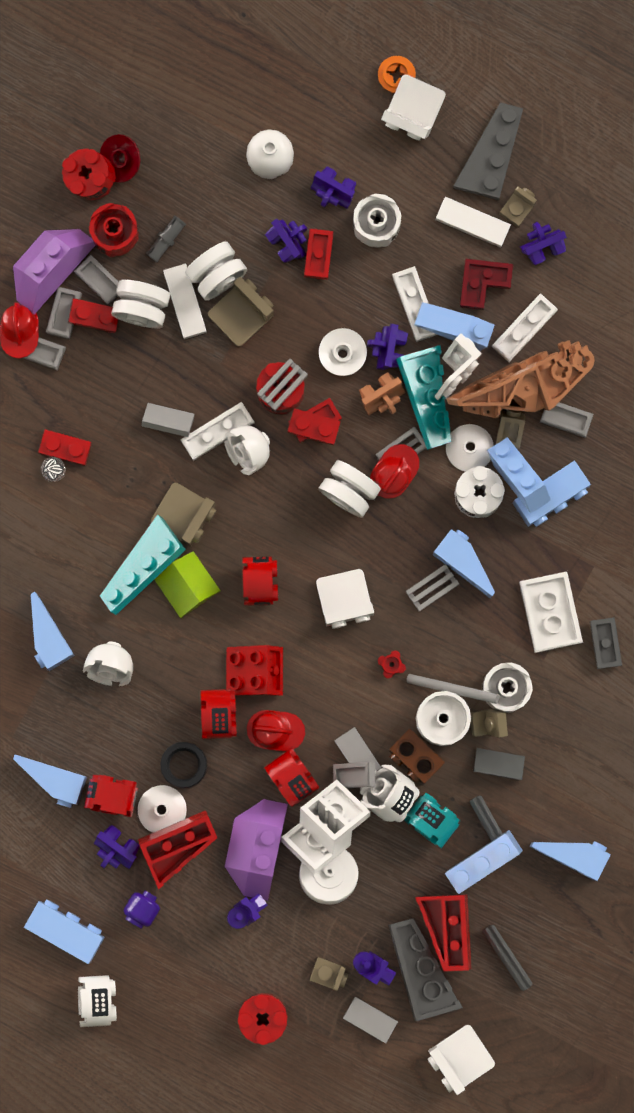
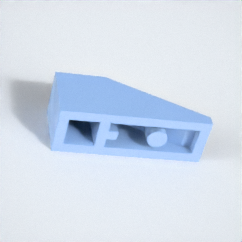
[414,302,495,351]
[433,529,495,598]
[31,592,75,671]
[13,755,87,808]
[529,841,611,881]

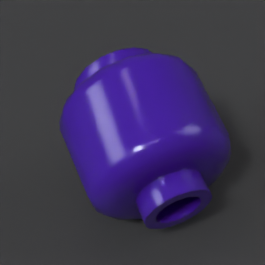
[123,890,160,929]

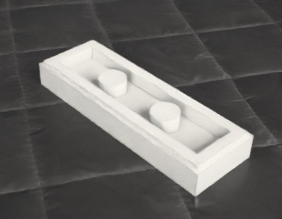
[435,197,511,248]
[163,264,207,339]
[392,266,437,342]
[492,293,558,363]
[180,402,255,461]

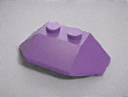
[13,229,95,314]
[225,799,288,901]

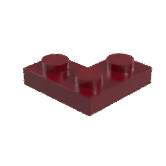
[460,259,513,310]

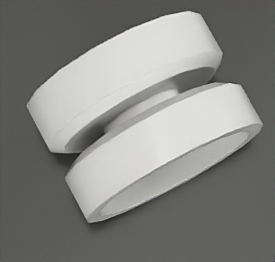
[185,242,247,300]
[111,280,170,328]
[318,460,381,518]
[416,691,471,746]

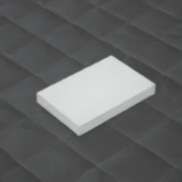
[519,572,583,653]

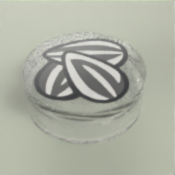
[41,457,66,482]

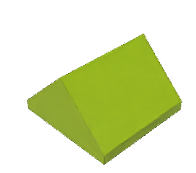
[154,551,220,618]

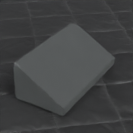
[473,748,525,780]

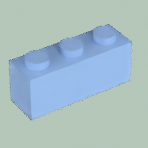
[487,437,551,513]
[512,460,591,527]
[445,830,523,894]
[24,899,105,964]

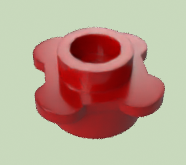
[378,651,406,679]

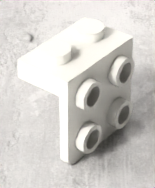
[381,75,446,140]
[435,333,482,400]
[316,569,374,629]
[428,1025,495,1095]

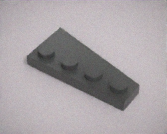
[453,102,523,200]
[388,918,463,1021]

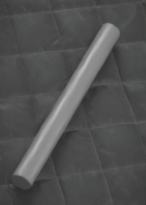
[407,674,500,704]

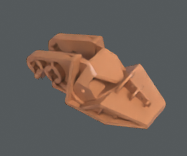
[446,340,595,418]

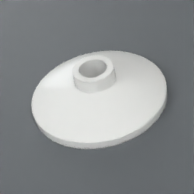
[319,328,367,376]
[446,424,494,472]
[138,785,187,833]

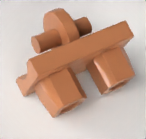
[359,372,405,415]

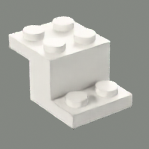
[281,780,371,874]

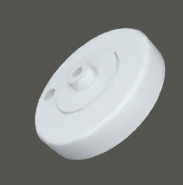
[299,850,359,905]

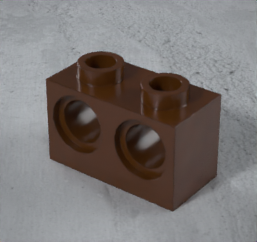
[389,729,445,784]

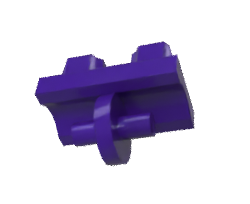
[311,167,356,209]
[265,219,307,263]
[520,222,567,265]
[367,324,408,370]
[93,825,140,869]
[227,894,268,929]
[353,951,396,985]

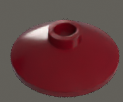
[100,134,140,183]

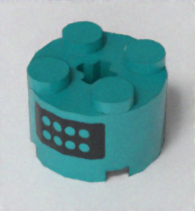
[404,793,460,849]

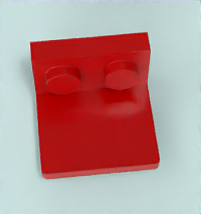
[226,645,283,696]

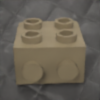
[208,276,274,347]
[151,483,217,547]

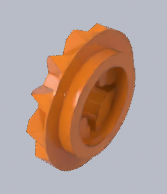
[378,56,416,94]

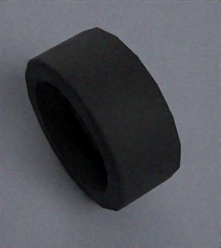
[160,742,207,789]

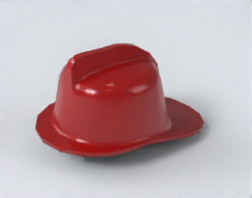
[0,303,39,359]
[370,444,419,498]
[247,710,305,751]

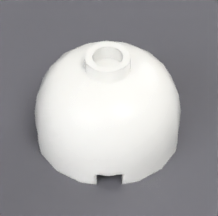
[246,129,294,179]
[224,425,270,475]
[83,642,133,686]

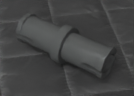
[145,215,186,263]

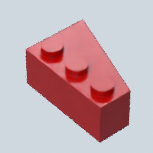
[138,810,217,890]
[415,894,471,971]

